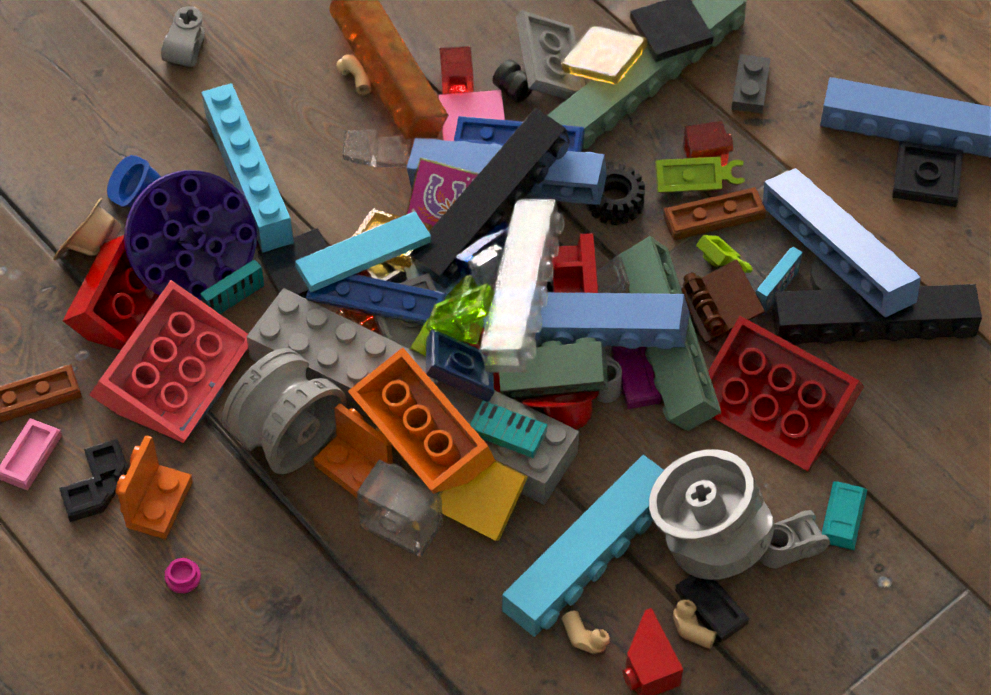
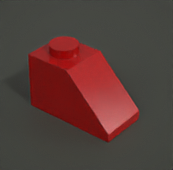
[623,608,683,695]

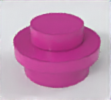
[164,558,201,593]

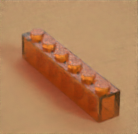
[329,0,449,140]

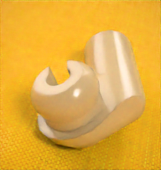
[336,55,371,95]
[673,600,717,649]

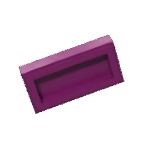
[611,346,661,410]

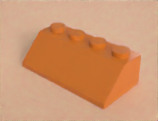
[348,347,496,493]

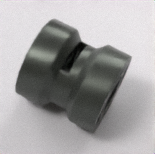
[492,59,533,103]

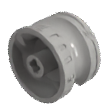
[222,348,347,474]
[649,450,774,579]

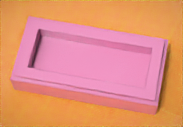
[0,418,62,491]

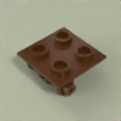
[681,259,765,343]

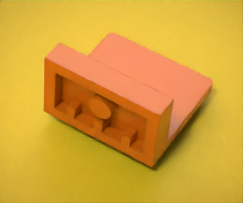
[313,403,394,505]
[116,435,193,540]

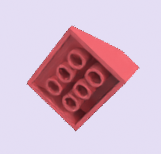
[89,280,248,443]

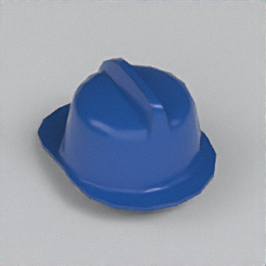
[107,155,161,208]

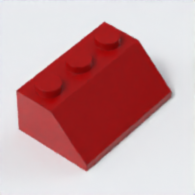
[63,235,159,350]

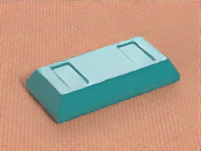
[821,481,868,550]

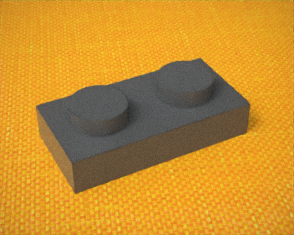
[731,54,771,113]

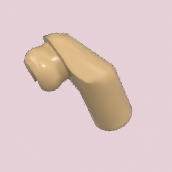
[561,611,610,654]

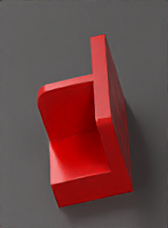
[550,233,598,293]

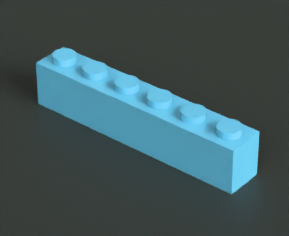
[202,83,294,253]
[502,454,664,637]

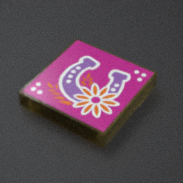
[406,157,479,228]

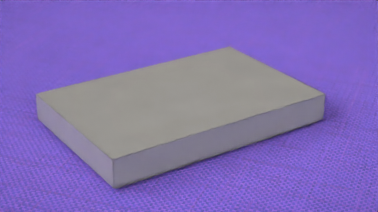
[516,10,585,99]

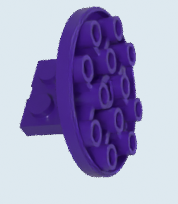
[124,170,257,300]

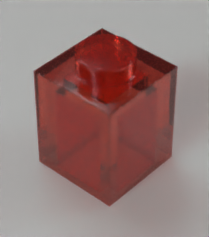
[439,46,474,94]
[683,121,733,166]

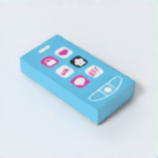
[756,247,803,315]

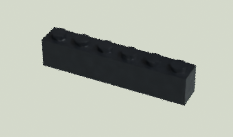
[409,108,570,289]
[772,284,982,345]

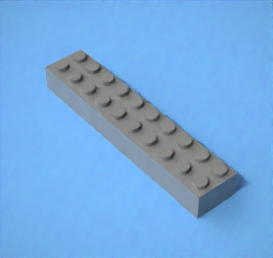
[246,288,579,505]

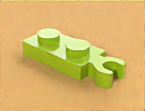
[655,157,745,193]

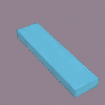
[295,211,431,292]

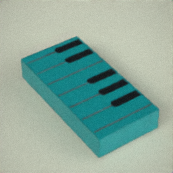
[200,260,264,314]
[470,400,548,458]

